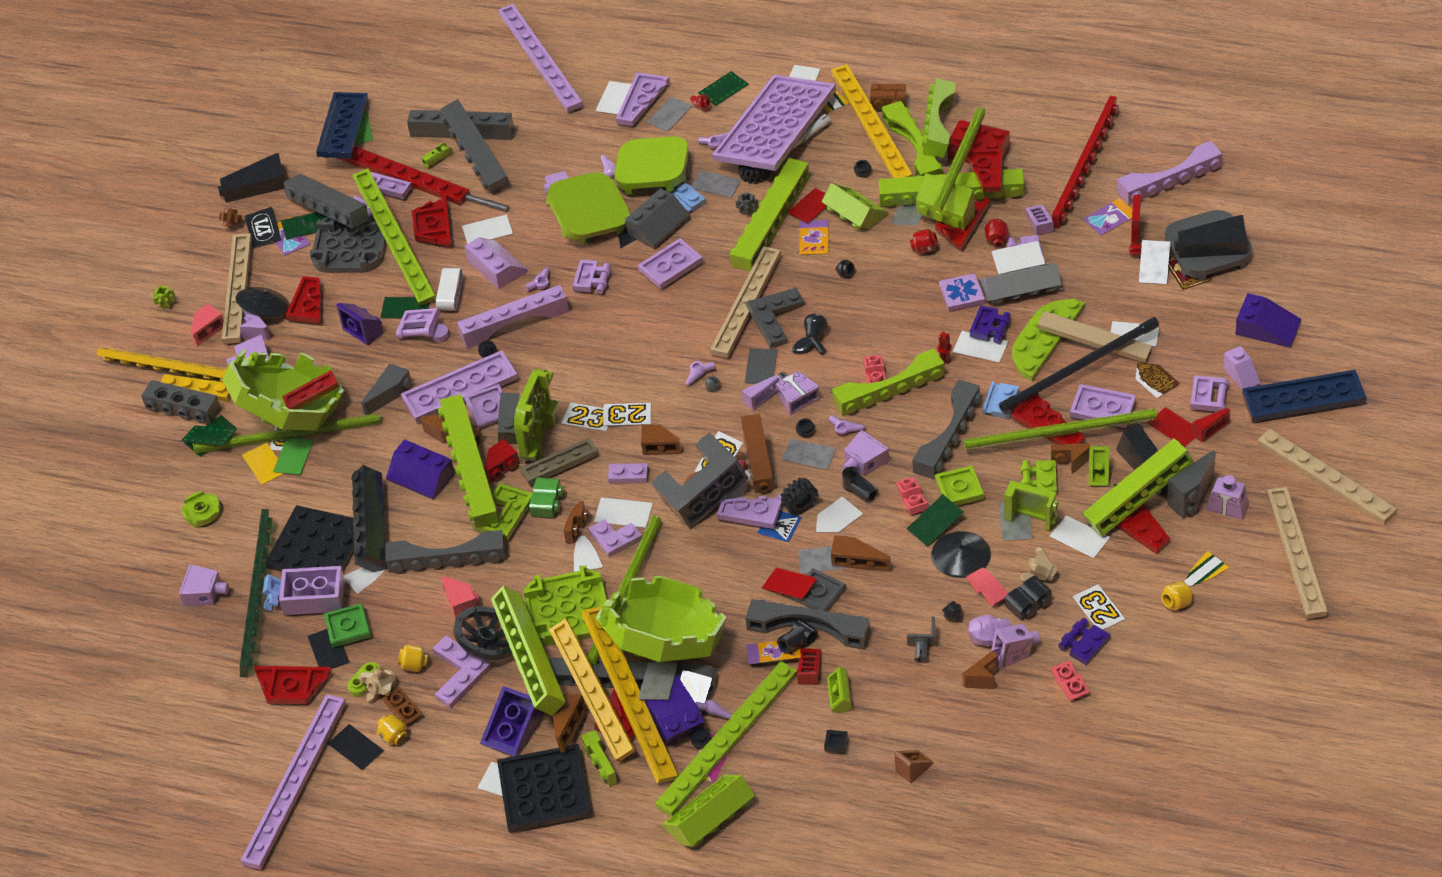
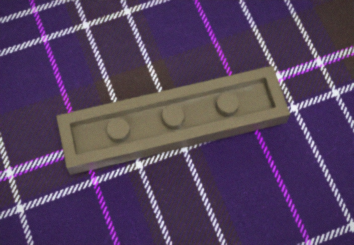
[520,438,598,486]

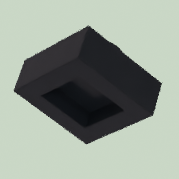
[824,730,848,753]

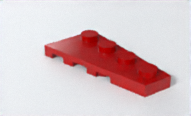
[1011,393,1085,444]

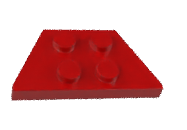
[412,194,452,247]
[935,198,990,250]
[254,666,332,704]

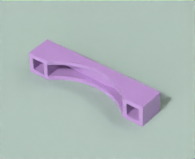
[1117,141,1222,205]
[457,285,569,349]

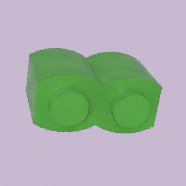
[529,477,564,518]

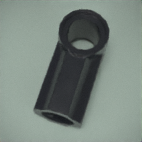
[842,466,878,502]
[777,619,818,654]

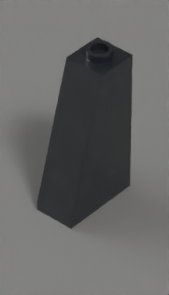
[218,153,285,203]
[1174,215,1247,258]
[1116,424,1168,496]

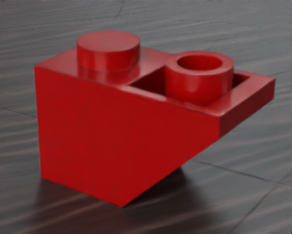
[484,439,520,484]

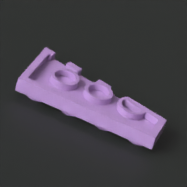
[616,72,670,126]

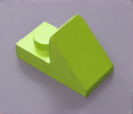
[1089,446,1109,486]

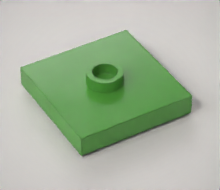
[324,603,371,648]

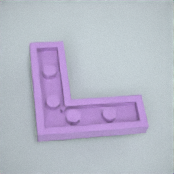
[432,636,491,709]

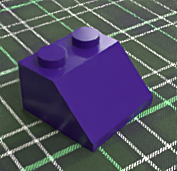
[336,303,383,346]

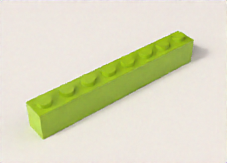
[730,158,810,272]
[878,168,1024,207]
[437,394,499,528]
[491,586,566,716]

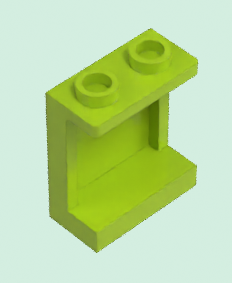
[1004,480,1059,531]

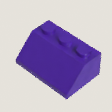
[386,439,455,500]

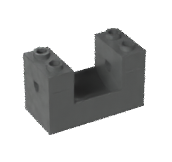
[651,432,749,529]

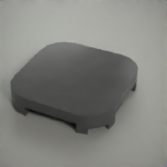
[1165,210,1252,281]
[310,213,386,273]

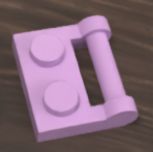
[396,308,440,339]
[1190,375,1229,412]

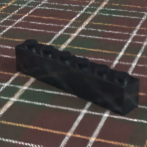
[351,465,386,572]

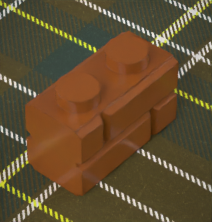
[870,84,907,110]

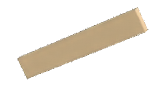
[1037,311,1152,363]

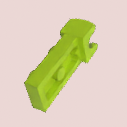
[581,730,617,787]

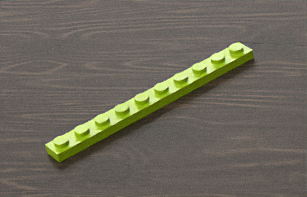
[352,168,436,306]
[655,661,797,816]

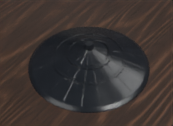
[235,287,290,317]
[931,531,991,578]

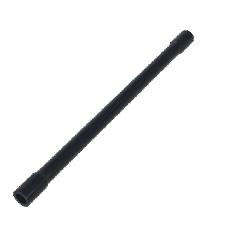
[999,317,1159,413]

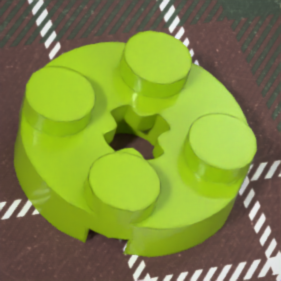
[181,492,221,528]

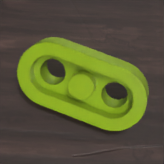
[348,662,381,697]

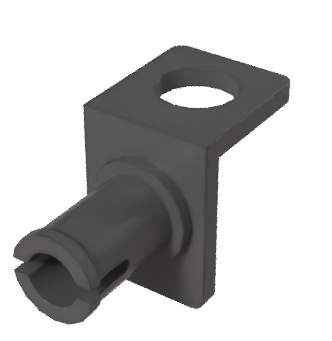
[907,616,935,663]

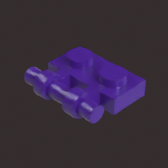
[969,305,1011,344]
[1058,618,1111,666]

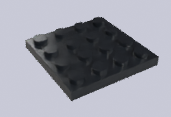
[265,505,354,572]
[497,744,592,832]

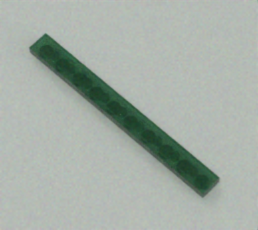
[240,509,273,677]

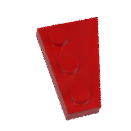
[967,149,1002,192]
[286,276,321,324]
[1115,504,1170,555]

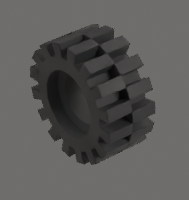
[738,165,771,184]
[780,478,819,515]

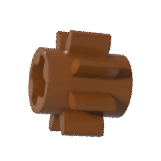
[219,208,242,227]

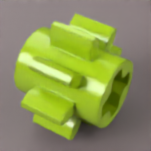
[152,286,175,308]

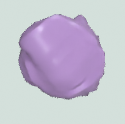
[968,615,1011,647]

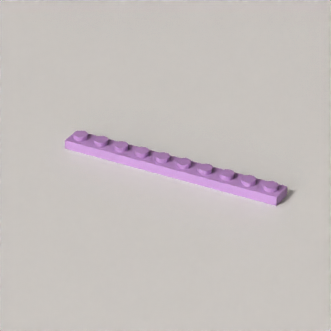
[498,4,583,113]
[240,694,346,870]

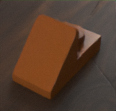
[1051,443,1090,474]
[962,650,999,689]

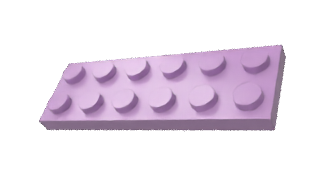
[401,350,518,423]

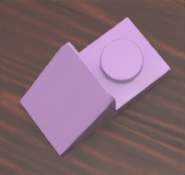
[240,310,271,340]

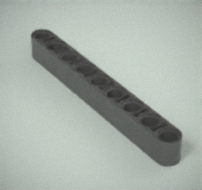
[547,657,716,692]

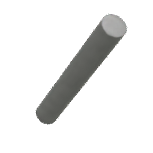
[465,194,509,212]

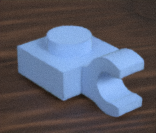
[262,574,281,612]

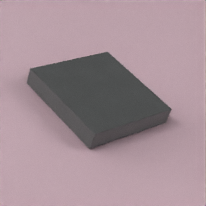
[791,568,846,611]

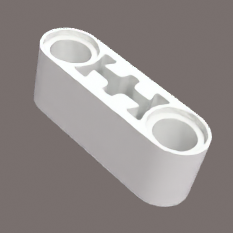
[436,268,463,311]

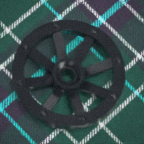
[453,606,513,660]

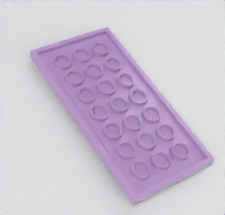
[712,75,837,171]

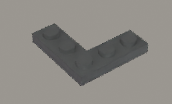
[746,288,805,348]

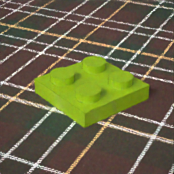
[935,465,984,506]

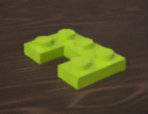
[473,483,533,541]

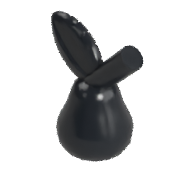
[792,314,828,355]

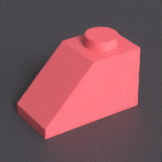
[191,303,224,346]
[441,576,479,618]

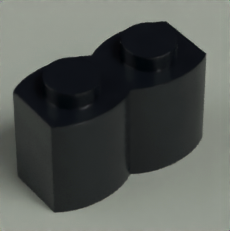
[1005,576,1052,620]

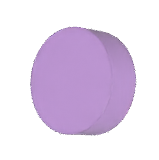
[431,324,449,342]

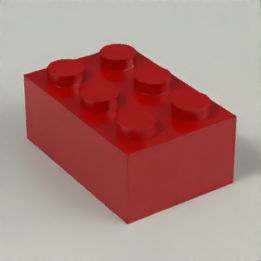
[947,120,1010,163]

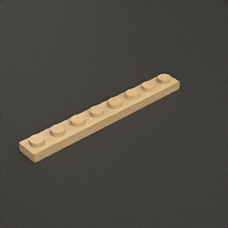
[222,233,252,344]
[710,246,781,358]
[1257,429,1397,525]
[1267,487,1327,619]

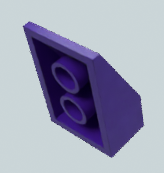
[1235,293,1301,348]
[640,674,705,746]
[480,686,544,756]

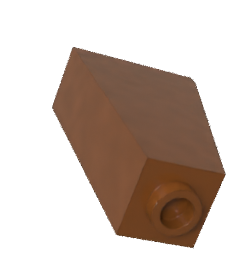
[741,413,774,493]

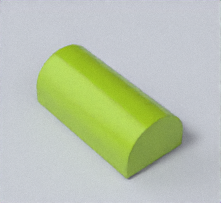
[827,667,852,713]

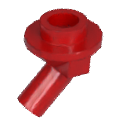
[690,94,711,111]

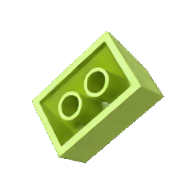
[916,173,975,230]
[822,183,889,230]

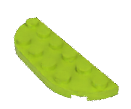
[1012,299,1085,381]

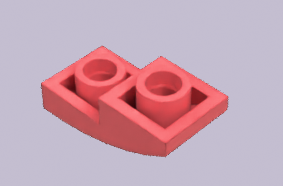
[863,355,886,383]
[896,477,928,515]
[966,568,1008,607]
[1051,660,1090,701]

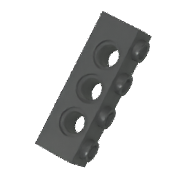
[141,380,221,424]

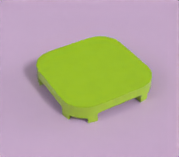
[614,136,690,194]
[546,172,630,244]
[514,368,559,461]
[524,565,607,646]

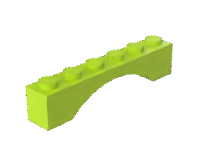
[921,78,956,158]
[882,101,943,176]
[832,348,945,416]

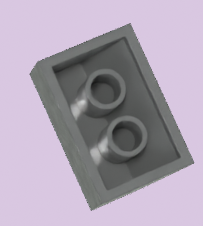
[624,189,690,248]

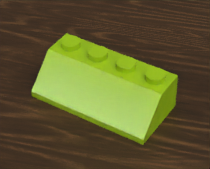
[661,774,755,847]

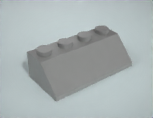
[979,263,1062,304]

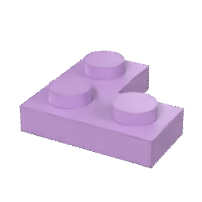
[588,519,642,558]

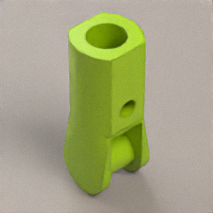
[421,142,452,168]

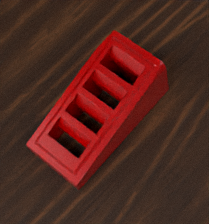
[1191,408,1230,443]
[797,648,821,684]

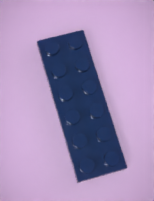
[316,92,368,159]
[1242,369,1367,422]

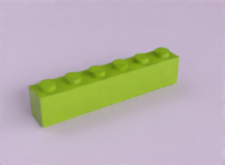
[1082,439,1194,537]

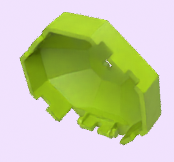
[223,350,344,431]
[595,576,726,663]

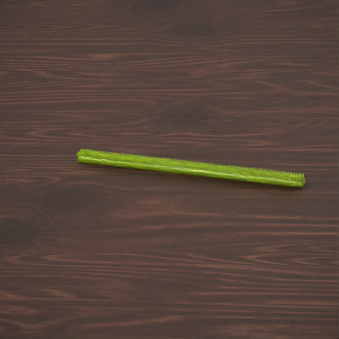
[933,107,986,213]
[964,409,1157,451]
[193,413,381,454]
[587,515,662,665]

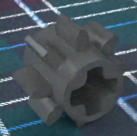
[736,193,758,215]

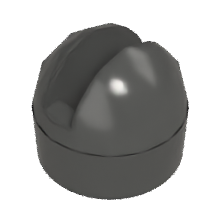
[705,376,721,392]

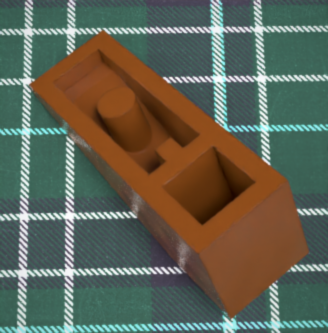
[831,535,891,572]
[553,694,588,753]

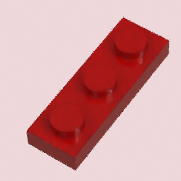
[282,370,340,410]

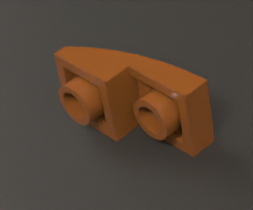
[564,501,589,544]
[383,687,422,726]

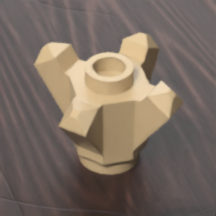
[1020,547,1058,582]
[358,668,396,703]

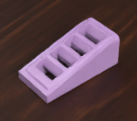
[1025,204,1054,235]
[742,375,779,410]

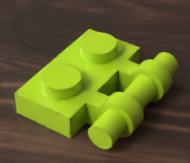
[1020,460,1057,495]

